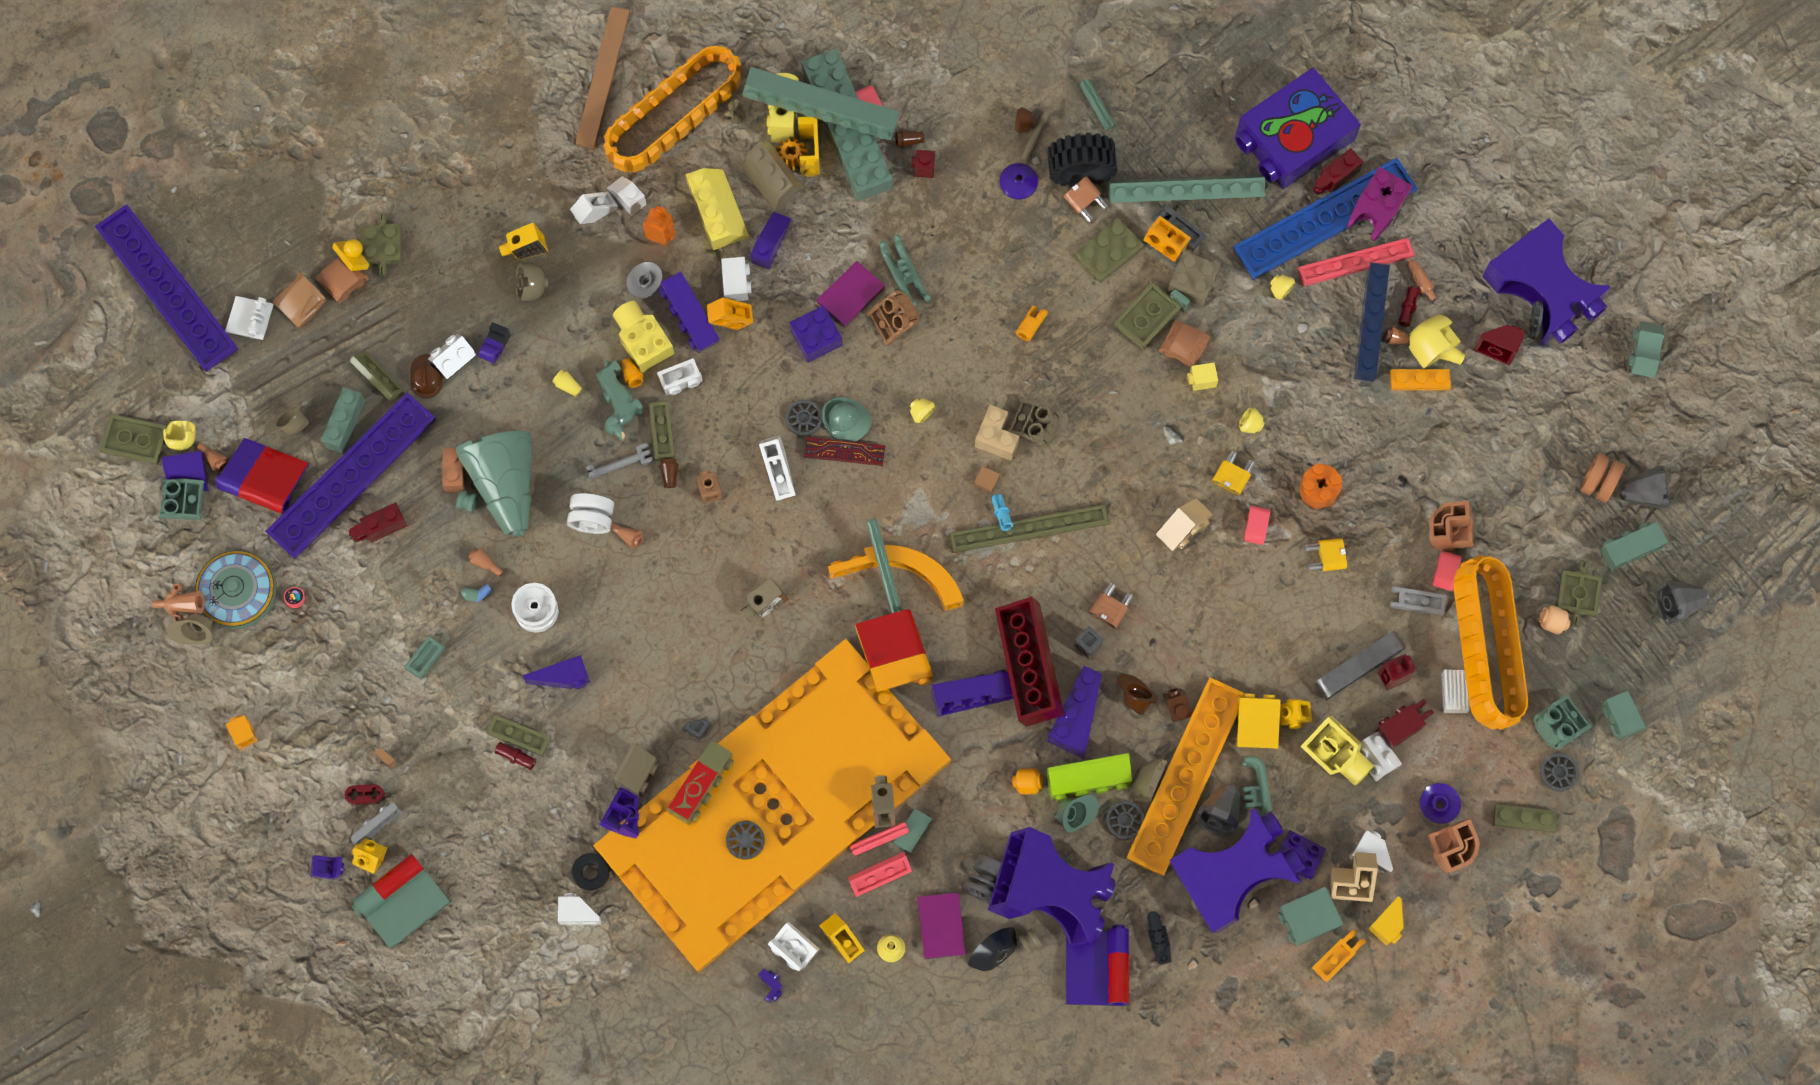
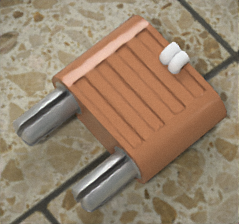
[1063,176,1108,222]
[1089,583,1133,629]

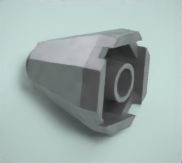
[1621,465,1670,509]
[1655,581,1709,625]
[1195,784,1240,836]

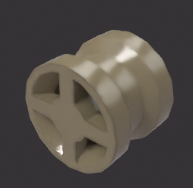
[1017,929,1042,955]

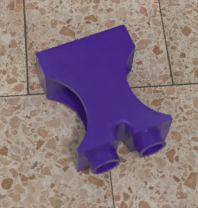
[1482,218,1610,346]
[1169,808,1306,933]
[988,827,1115,946]

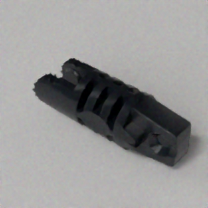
[1147,911,1172,965]

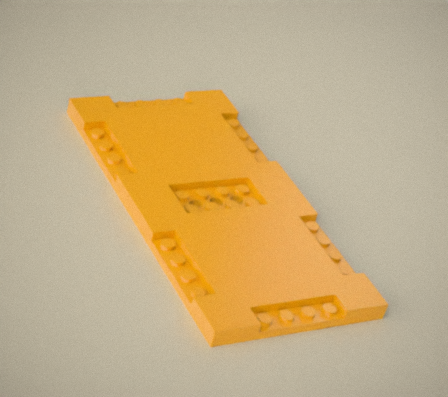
[593,639,951,974]

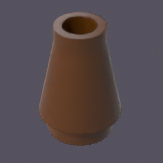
[895,129,924,148]
[659,459,679,488]

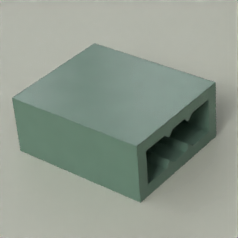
[1277,887,1343,947]

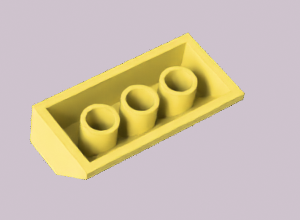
[686,168,749,250]

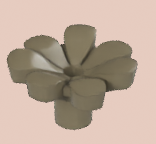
[723,99,745,124]

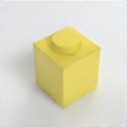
[1187,362,1218,391]

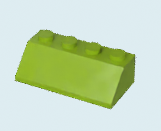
[1046,753,1132,802]

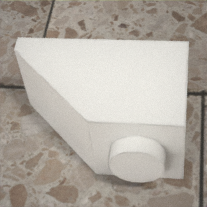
[607,176,647,216]
[570,192,619,224]
[1352,830,1393,876]
[558,893,601,925]

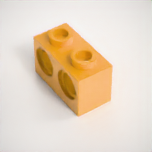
[1144,216,1191,262]
[707,297,753,330]

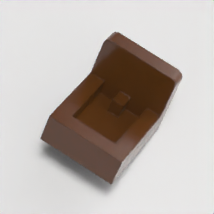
[1163,688,1192,722]

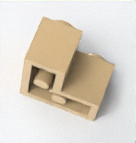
[975,405,1019,461]
[1156,498,1213,551]
[1329,852,1378,902]

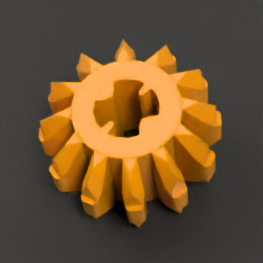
[775,137,807,171]

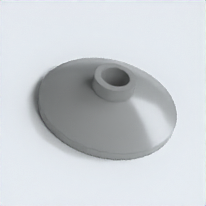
[627,262,663,298]

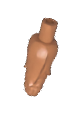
[1408,260,1437,302]

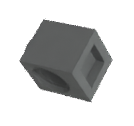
[1074,626,1104,659]

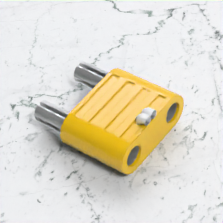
[1212,451,1255,496]
[1305,538,1347,571]

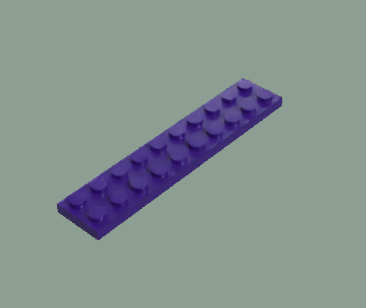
[95,204,239,372]
[265,392,436,559]

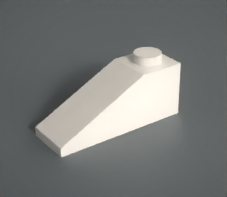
[759,435,796,501]

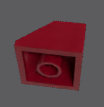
[1473,324,1526,366]

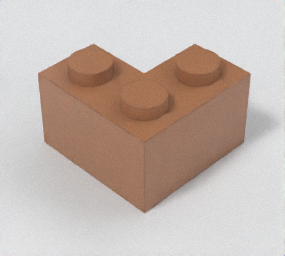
[443,448,468,493]

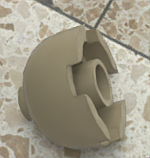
[516,263,548,302]

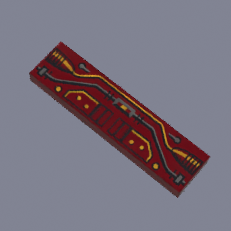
[804,437,885,466]

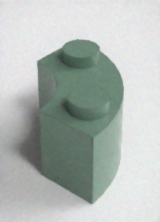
[1628,321,1664,378]

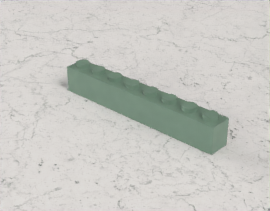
[742,67,899,140]
[1108,174,1265,203]

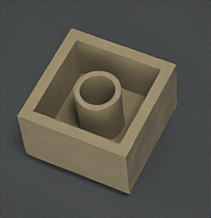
[1167,251,1220,307]

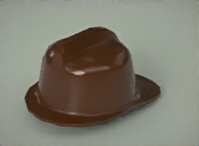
[410,354,443,399]
[1117,674,1158,715]

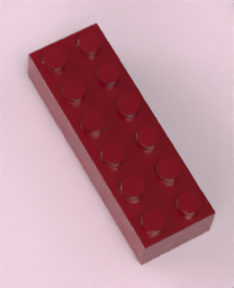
[995,597,1064,727]

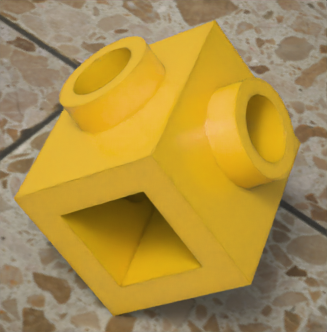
[1280,698,1312,729]
[352,838,387,874]

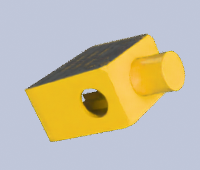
[499,222,549,260]

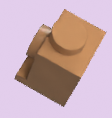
[696,470,722,504]

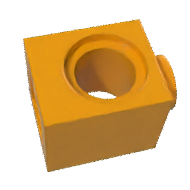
[226,715,258,750]

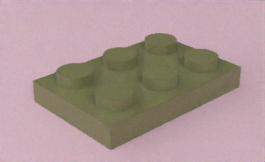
[1075,218,1144,283]
[1113,282,1182,350]
[99,414,167,465]

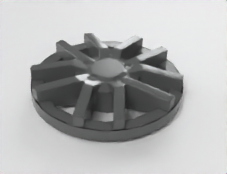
[1529,301,1543,337]
[786,400,822,436]
[1540,753,1579,792]
[1106,801,1145,840]
[726,821,765,860]

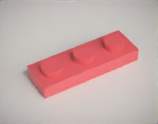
[847,852,912,897]

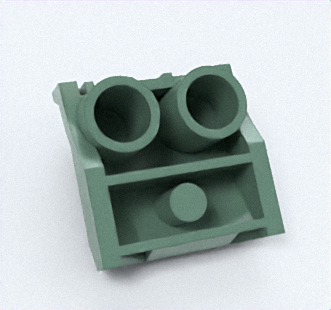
[159,479,204,520]
[1534,694,1593,750]

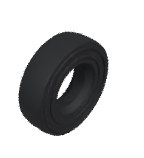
[572,853,609,891]

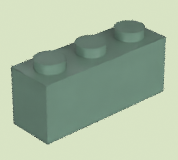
[321,387,365,454]
[1600,522,1669,572]

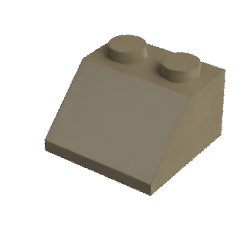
[614,743,659,798]

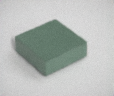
[1170,289,1190,312]

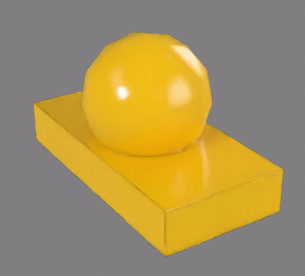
[332,239,369,271]

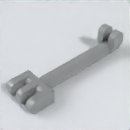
[586,443,655,479]

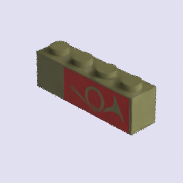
[667,740,734,826]

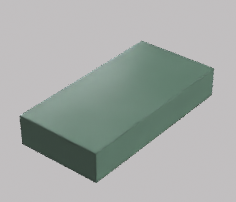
[404,636,446,680]
[893,808,932,854]

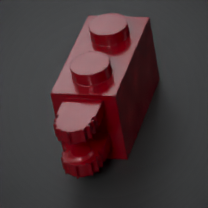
[1313,148,1363,194]
[348,502,407,543]
[1378,654,1415,691]
[1376,699,1434,749]

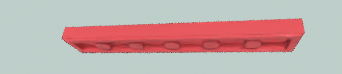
[1297,238,1414,287]

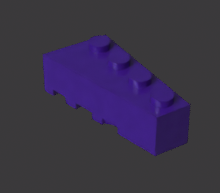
[659,271,720,353]
[1047,666,1102,759]
[932,670,1014,717]

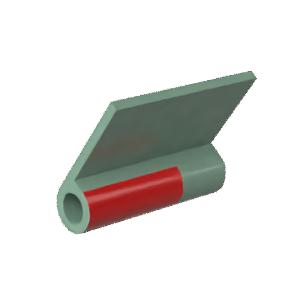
[351,853,450,949]

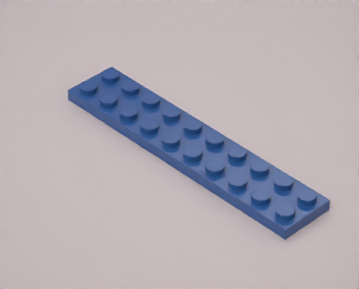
[1233,158,1418,280]

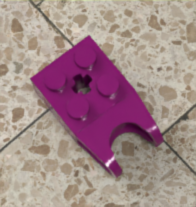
[1347,167,1413,241]

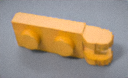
[1312,929,1366,983]

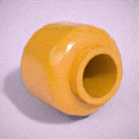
[1012,768,1043,795]

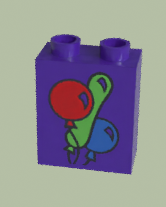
[1234,67,1361,190]

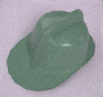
[1054,794,1099,833]

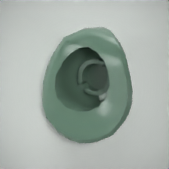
[822,396,872,442]

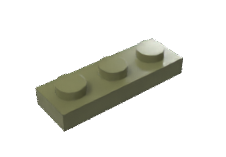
[350,351,405,401]
[649,401,675,461]
[486,715,551,757]
[1493,804,1557,833]

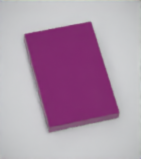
[816,261,885,328]
[918,892,966,959]

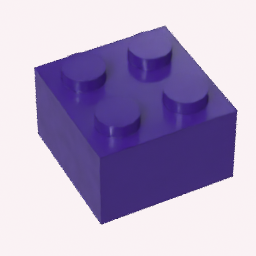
[789,305,842,363]

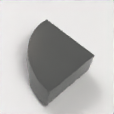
[683,719,711,740]

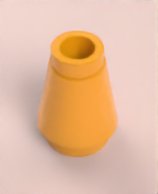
[621,358,643,388]

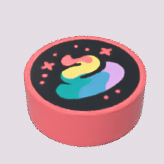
[284,587,305,608]

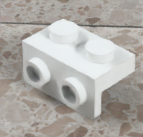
[428,334,476,379]
[657,358,702,395]
[1360,731,1402,782]
[768,922,819,971]

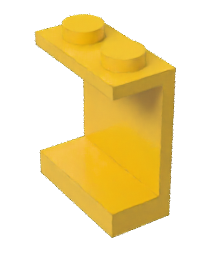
[798,117,820,177]
[1235,693,1281,749]

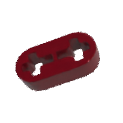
[344,784,385,805]

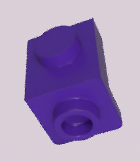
[310,855,344,880]
[758,969,783,1003]

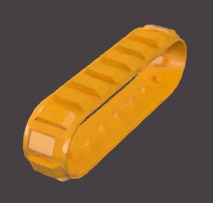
[603,46,742,173]
[1453,555,1528,730]

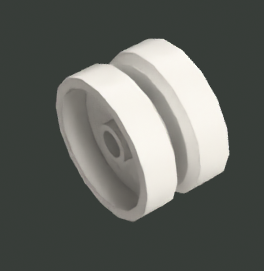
[567,493,614,534]
[511,583,559,633]

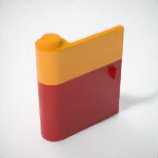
[855,609,934,692]

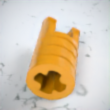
[1015,305,1048,341]

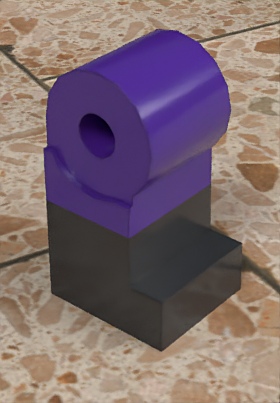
[479,322,511,364]

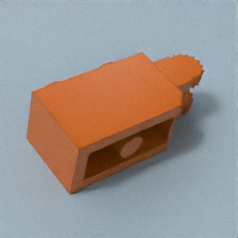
[643,206,676,246]

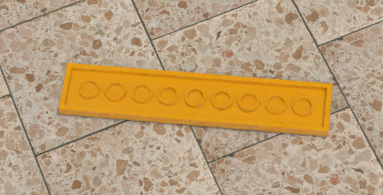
[1126,677,1243,877]

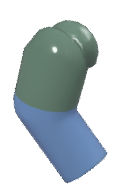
[461,584,493,602]

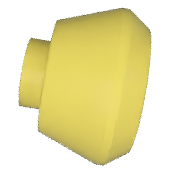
[1270,274,1295,300]
[910,398,935,423]
[1239,408,1264,434]
[877,934,905,962]

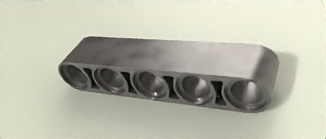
[1314,631,1406,700]

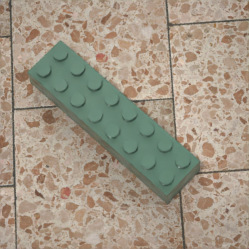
[801,48,893,202]

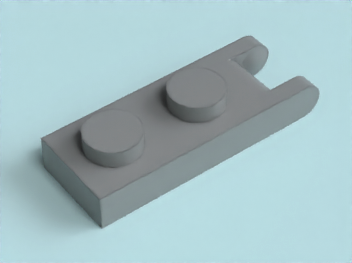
[1389,587,1446,616]
[351,802,401,845]

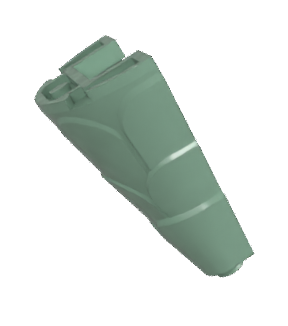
[455,431,532,537]

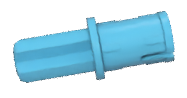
[992,494,1013,531]

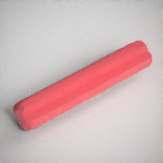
[850,822,909,856]

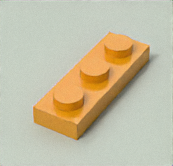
[1390,369,1451,390]

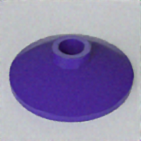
[1000,163,1038,200]
[1420,783,1461,824]

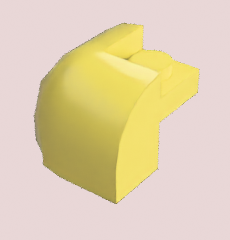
[1409,315,1461,368]

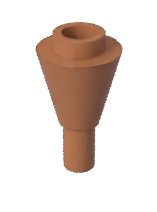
[1384,325,1410,345]
[197,443,229,473]
[610,522,643,549]
[469,547,504,577]

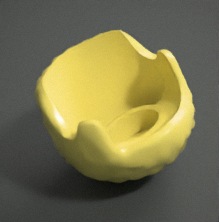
[163,421,196,451]

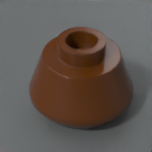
[1015,107,1036,134]

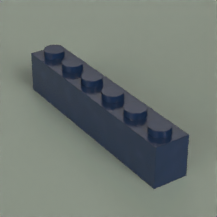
[1354,262,1390,382]

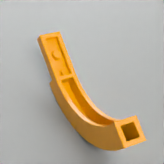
[828,545,964,611]

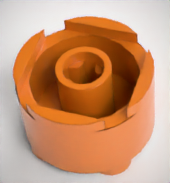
[1299,463,1342,509]

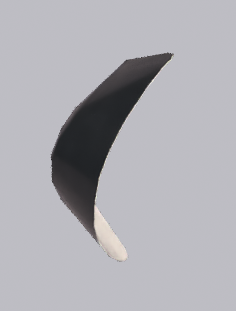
[968,927,1017,971]

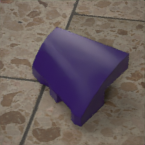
[161,451,209,492]
[599,787,639,838]

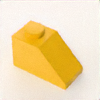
[1368,896,1404,946]
[819,913,865,963]

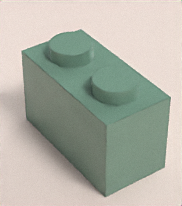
[1601,691,1646,741]

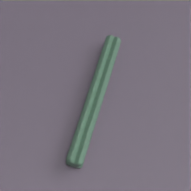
[867,518,902,613]

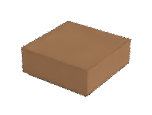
[974,466,1000,493]
[375,747,398,769]

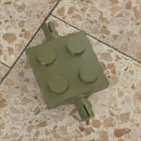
[362,213,402,277]
[1556,560,1603,627]

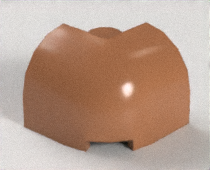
[1429,500,1474,552]
[1427,819,1480,873]

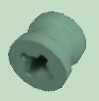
[456,489,478,513]

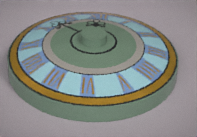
[194,550,276,629]

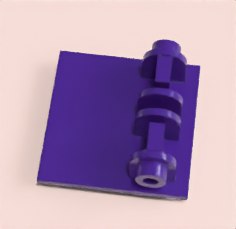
[1280,830,1326,880]

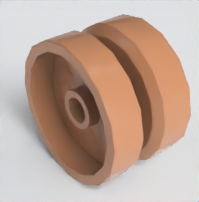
[1580,452,1625,503]

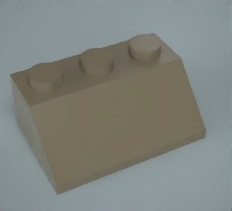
[743,141,803,212]

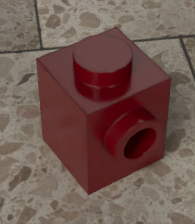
[911,150,935,178]

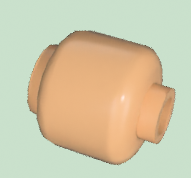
[1538,605,1570,634]

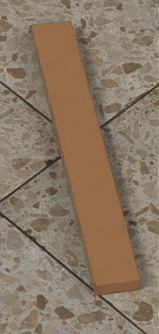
[576,6,630,149]

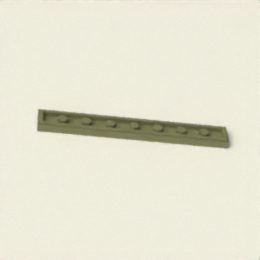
[949,504,1109,553]

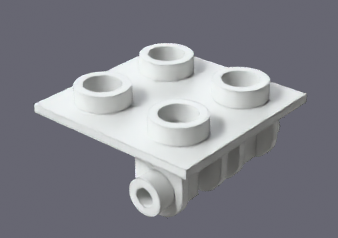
[225,296,274,340]

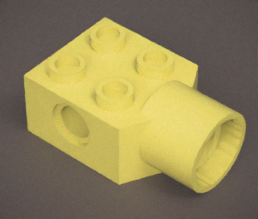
[767,73,799,143]
[613,301,674,373]
[1301,716,1374,786]

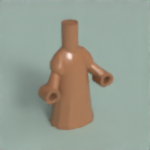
[152,583,205,621]

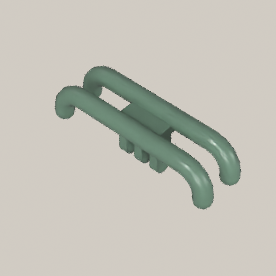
[880,234,931,307]
[1241,755,1272,816]

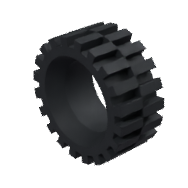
[1047,133,1117,188]

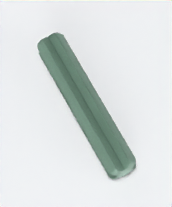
[1080,79,1114,130]

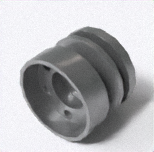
[963,855,1001,904]

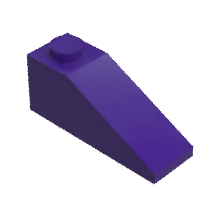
[751,212,792,270]
[523,655,590,689]

